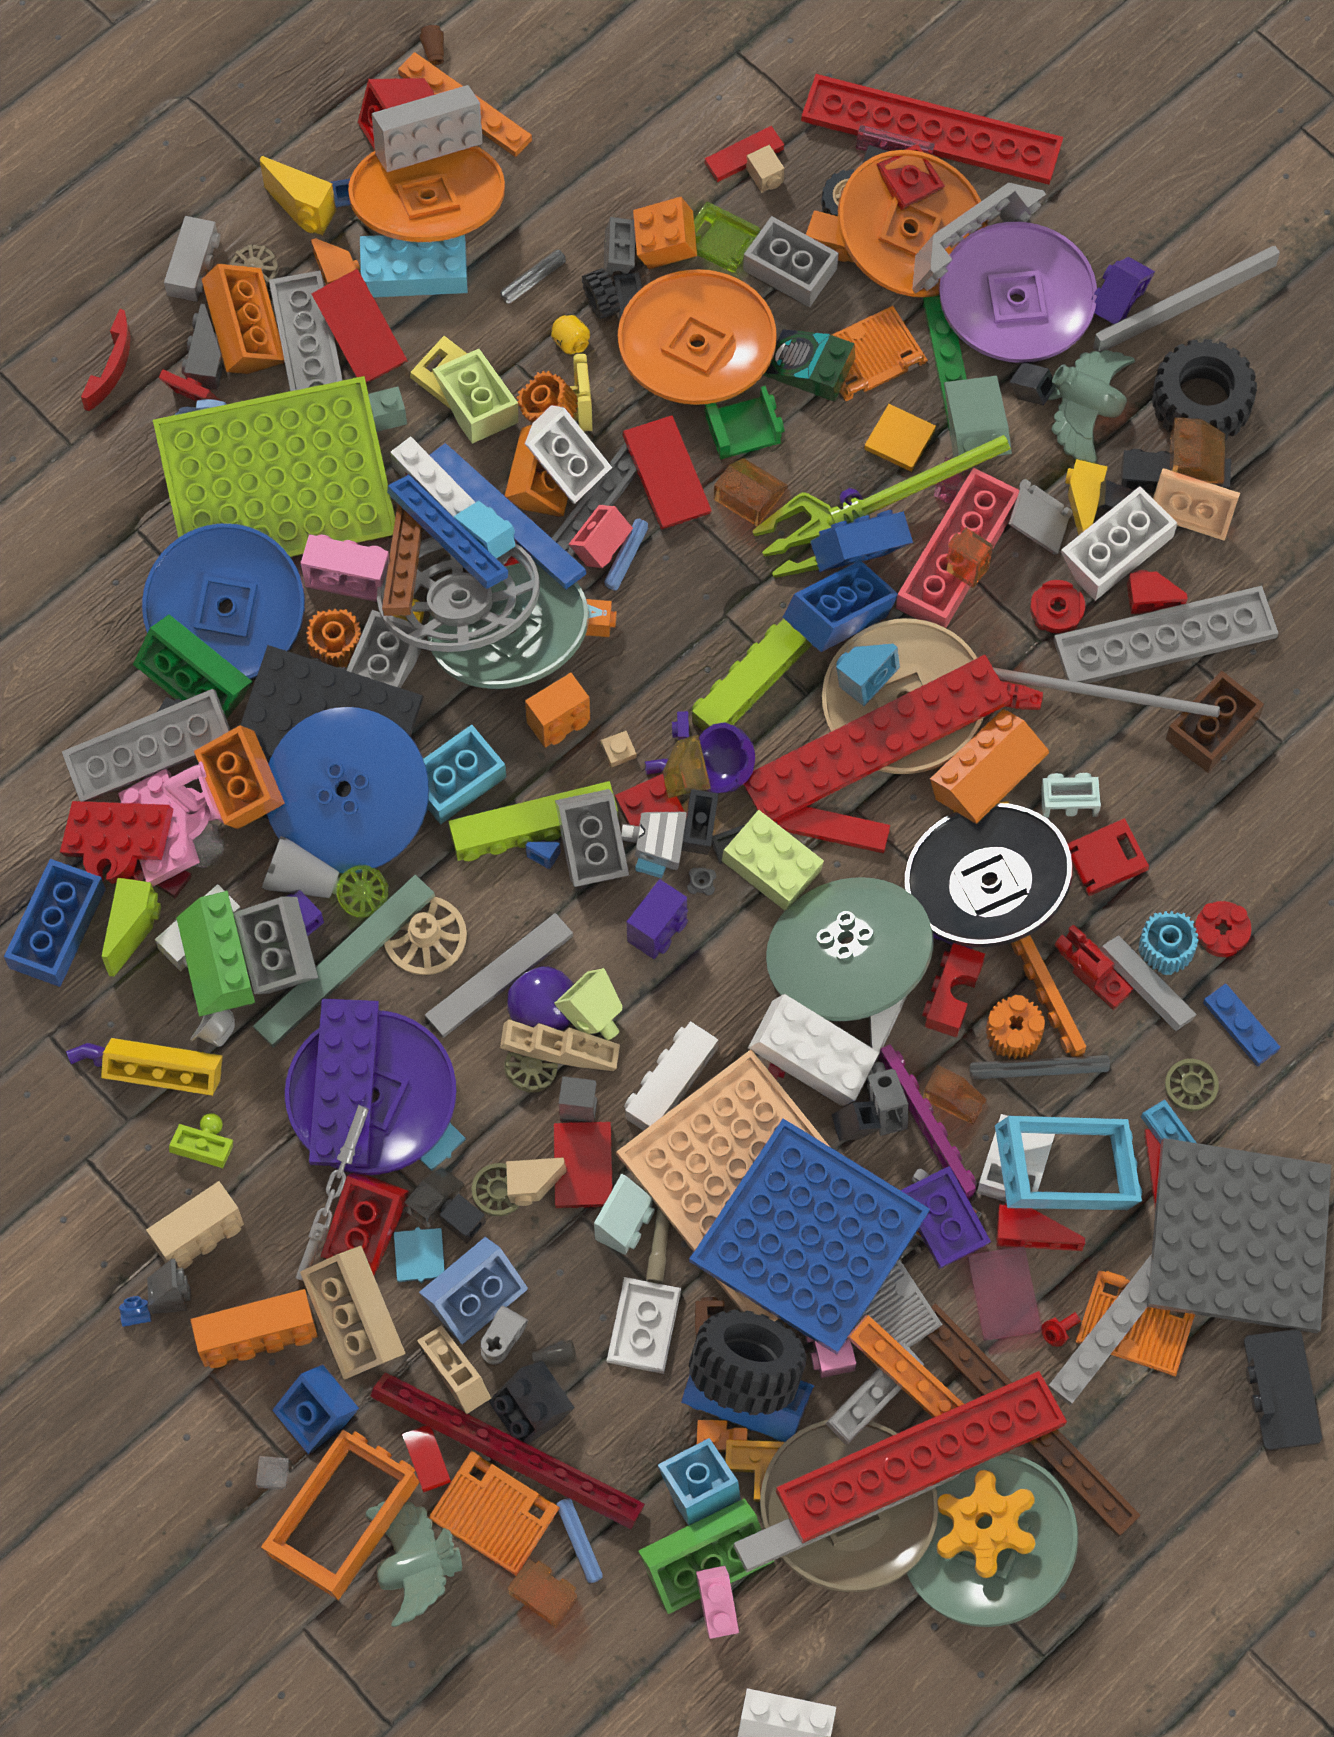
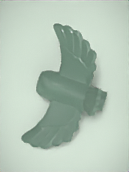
[1048,350,1135,464]
[366,1501,462,1627]

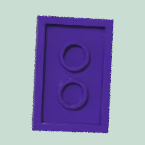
[900,1166,991,1269]

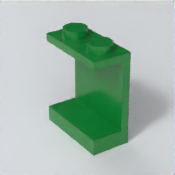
[704,386,785,460]

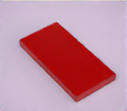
[311,269,408,384]
[622,416,712,530]

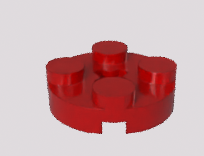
[1030,580,1085,633]
[1194,901,1251,957]

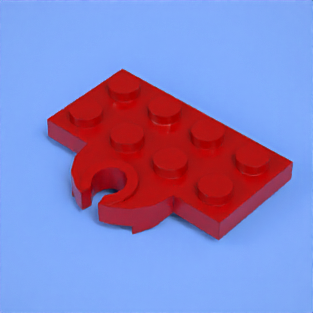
[60,801,174,884]

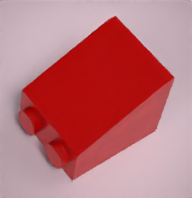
[358,78,435,150]

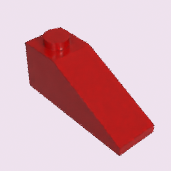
[996,1202,1085,1251]

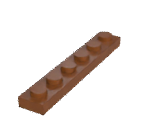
[382,504,423,616]

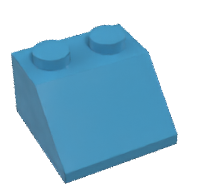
[836,644,900,706]
[658,1438,741,1526]

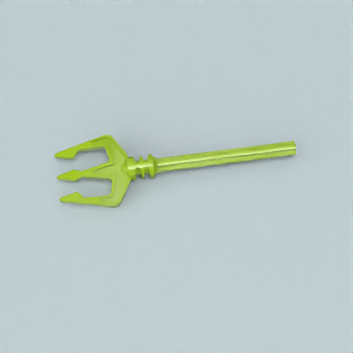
[753,435,1011,578]

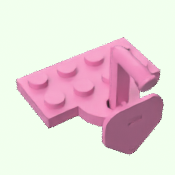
[118,762,224,887]

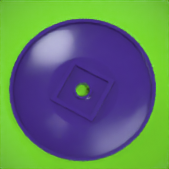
[285,1010,456,1175]

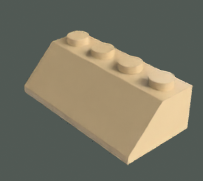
[300,1246,406,1380]

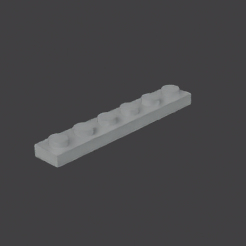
[1048,1254,1152,1406]

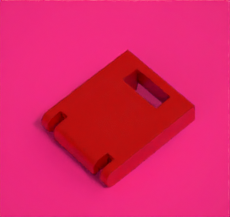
[1067,818,1149,896]

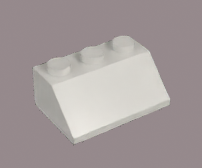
[525,405,612,504]
[738,1689,836,1737]

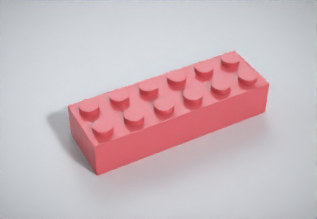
[896,467,1019,628]

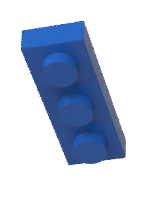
[1203,984,1280,1067]

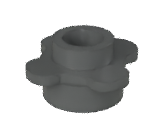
[687,868,716,896]

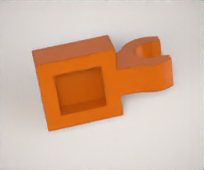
[697,1420,748,1452]

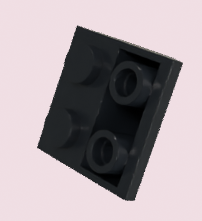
[488,1361,575,1444]

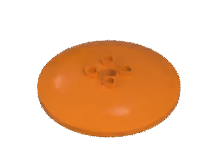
[349,146,505,242]
[838,150,988,297]
[618,269,776,404]

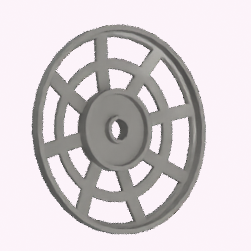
[377,537,540,652]

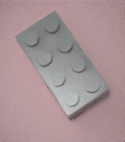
[372,85,483,172]

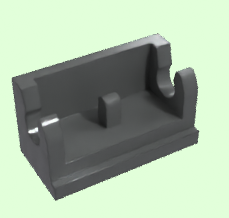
[603,217,635,278]

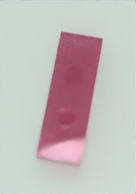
[856,125,935,155]

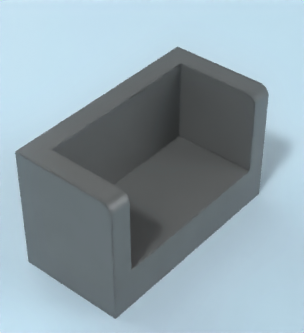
[559,1077,597,1123]

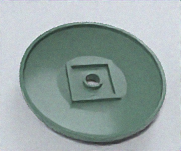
[428,562,589,689]
[766,877,933,1021]
[907,1453,1079,1627]

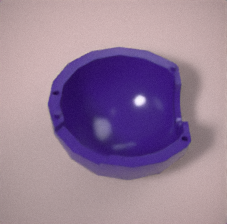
[692,722,755,793]
[507,966,574,1031]

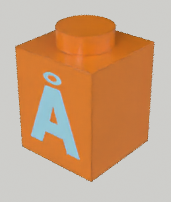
[586,599,617,637]

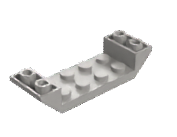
[912,183,1046,293]

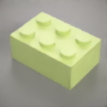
[722,810,824,910]

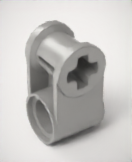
[481,1306,528,1365]

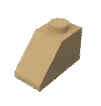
[506,1158,567,1206]

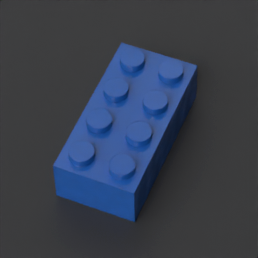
[783,560,898,652]
[4,859,106,987]

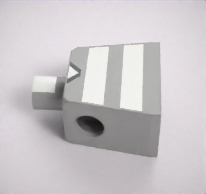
[621,812,687,870]

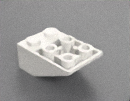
[977,1114,1055,1202]

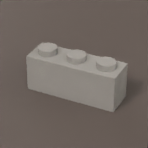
[164,216,220,302]

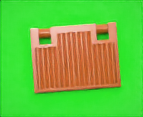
[832,306,928,401]
[1075,1271,1195,1377]
[428,1451,560,1576]

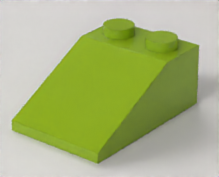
[101,878,161,977]

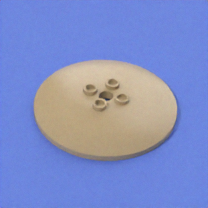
[822,619,984,774]

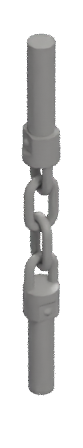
[296,1105,369,1281]

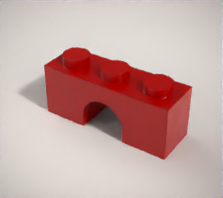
[922,943,985,1038]

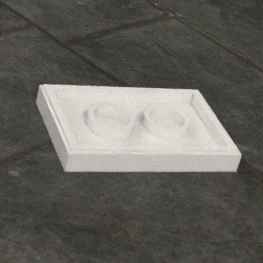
[607,1277,681,1374]

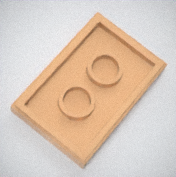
[1153,468,1240,541]

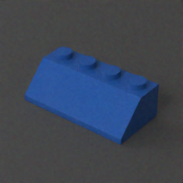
[681,1375,814,1442]

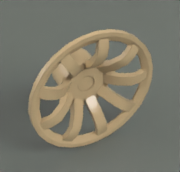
[384,897,467,975]

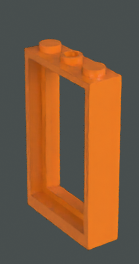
[261,1430,420,1601]

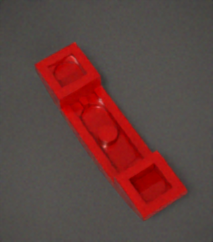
[81,309,130,411]

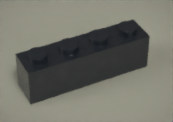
[1120,449,1231,494]

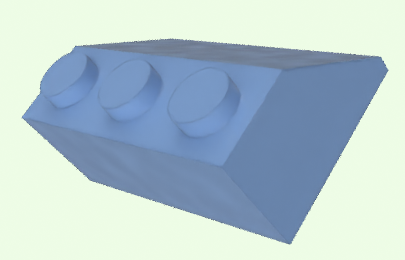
[419,1237,528,1344]

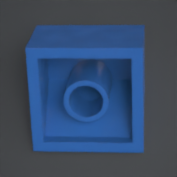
[272,1365,359,1454]

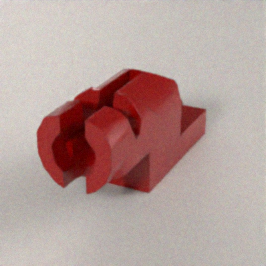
[1055,925,1134,1010]

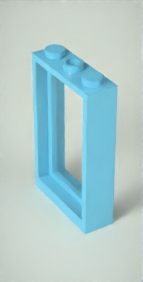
[995,1116,1142,1210]

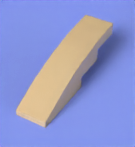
[500,1019,620,1071]

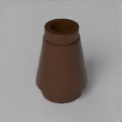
[419,25,444,66]

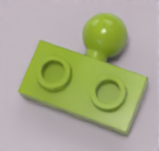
[169,1113,233,1168]

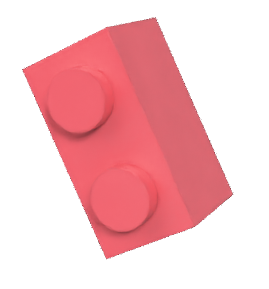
[568,505,633,568]

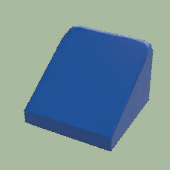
[330,179,351,207]
[526,842,561,869]

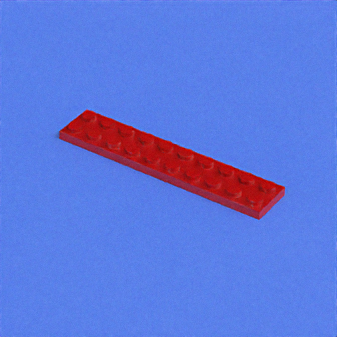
[801,74,1063,185]
[743,655,1011,822]
[775,1371,1067,1543]

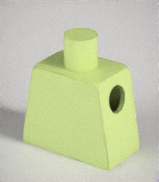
[554,968,622,1040]

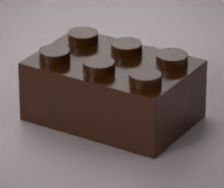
[1165,671,1264,773]

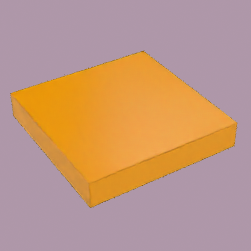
[864,404,936,472]

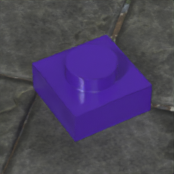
[672,711,689,748]

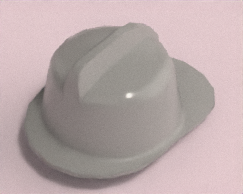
[190,1009,235,1047]

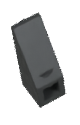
[181,304,224,390]
[147,1259,191,1314]

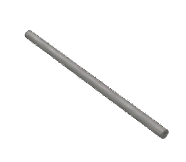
[993,667,1220,717]

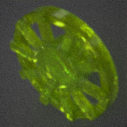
[337,865,388,918]

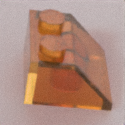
[1170,418,1225,484]
[714,458,788,526]

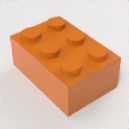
[194,725,285,829]

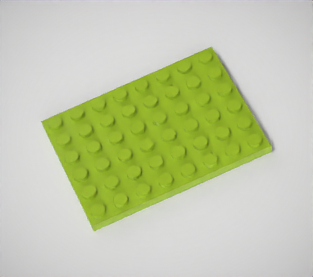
[153,376,395,557]

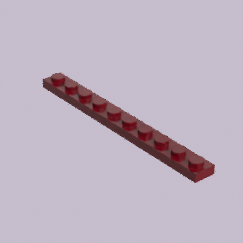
[370,1372,645,1529]

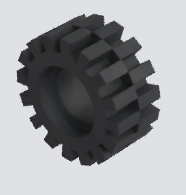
[581,268,621,320]

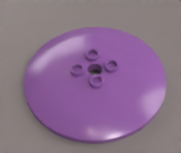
[939,222,1097,363]

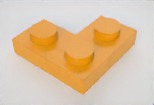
[726,1440,785,1502]

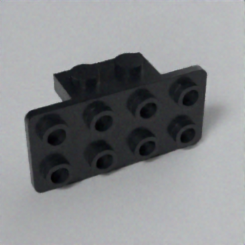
[1244,1329,1322,1450]

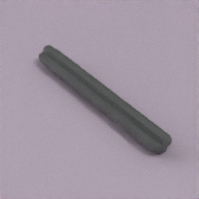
[969,1055,1110,1079]

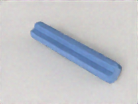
[605,519,648,591]
[557,1498,602,1583]

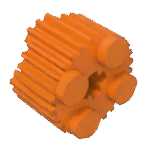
[517,371,578,424]
[306,609,362,669]
[986,995,1045,1059]

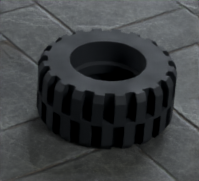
[1152,339,1257,445]
[688,1310,807,1415]

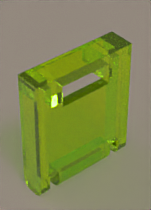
[694,202,761,273]

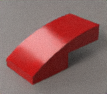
[402,1425,451,1493]

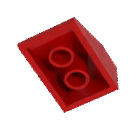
[321,1173,409,1276]

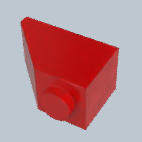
[1127,570,1188,614]

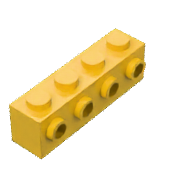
[101,1038,222,1096]

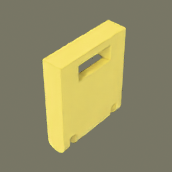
[410,336,467,409]
[570,354,592,432]

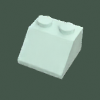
[594,1174,655,1255]

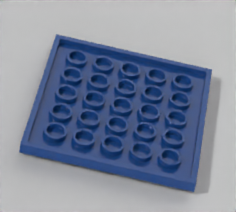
[689,1118,930,1355]

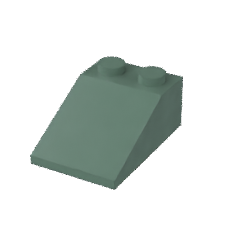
[944,376,1012,458]

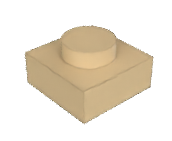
[601,731,637,768]

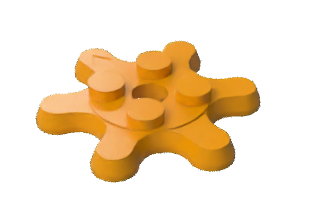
[937,1470,1035,1578]

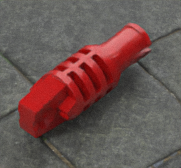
[1001,681,1043,710]

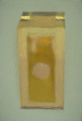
[662,735,711,798]

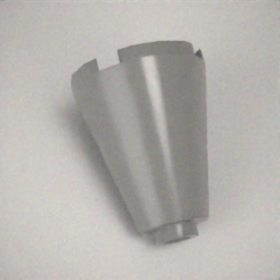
[262,836,342,898]

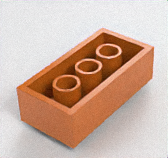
[190,1289,318,1368]

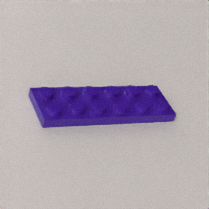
[309,999,379,1167]

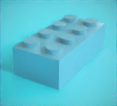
[360,234,468,297]

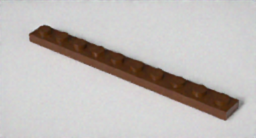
[926,1303,1141,1538]

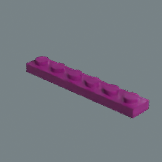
[878,1044,977,1199]

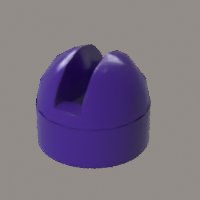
[840,488,863,506]

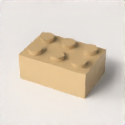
[146,1181,244,1269]

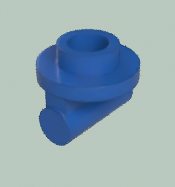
[119,1296,152,1327]

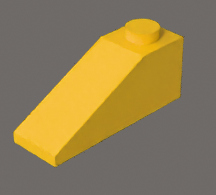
[1065,459,1107,535]

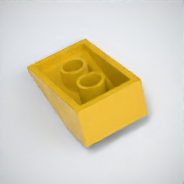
[260,156,336,236]

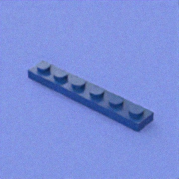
[387,475,508,589]

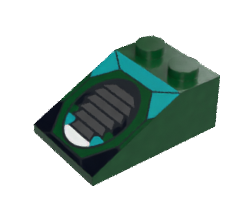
[763,329,855,402]

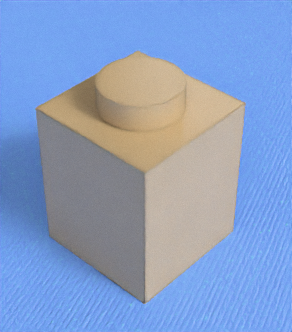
[746,145,785,193]

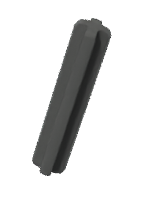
[500,249,566,304]

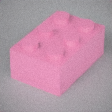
[301,535,389,602]

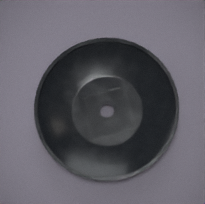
[905,803,1073,947]

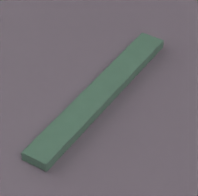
[253,875,435,1048]

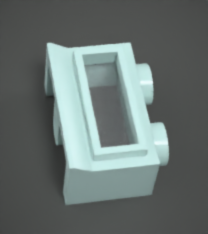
[1041,773,1101,818]

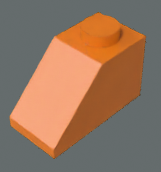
[311,238,361,285]

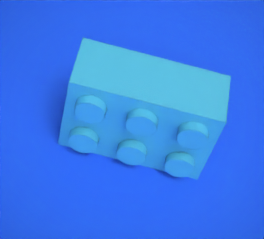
[424,725,506,824]

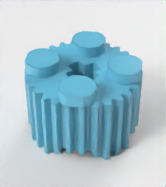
[1139,911,1198,975]

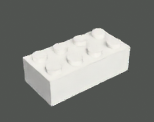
[748,994,879,1107]

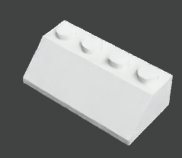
[1061,487,1177,601]

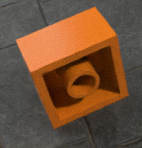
[633,197,697,269]
[525,673,590,748]

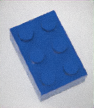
[810,510,913,572]

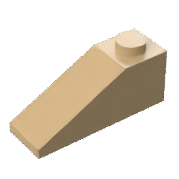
[417,1325,491,1414]

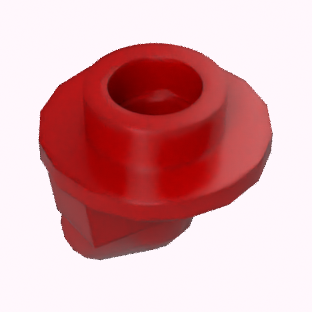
[1041,1312,1082,1347]

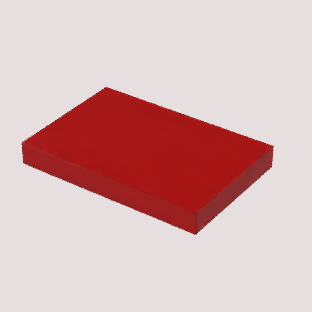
[554,1122,612,1208]

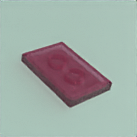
[967,1246,1041,1341]

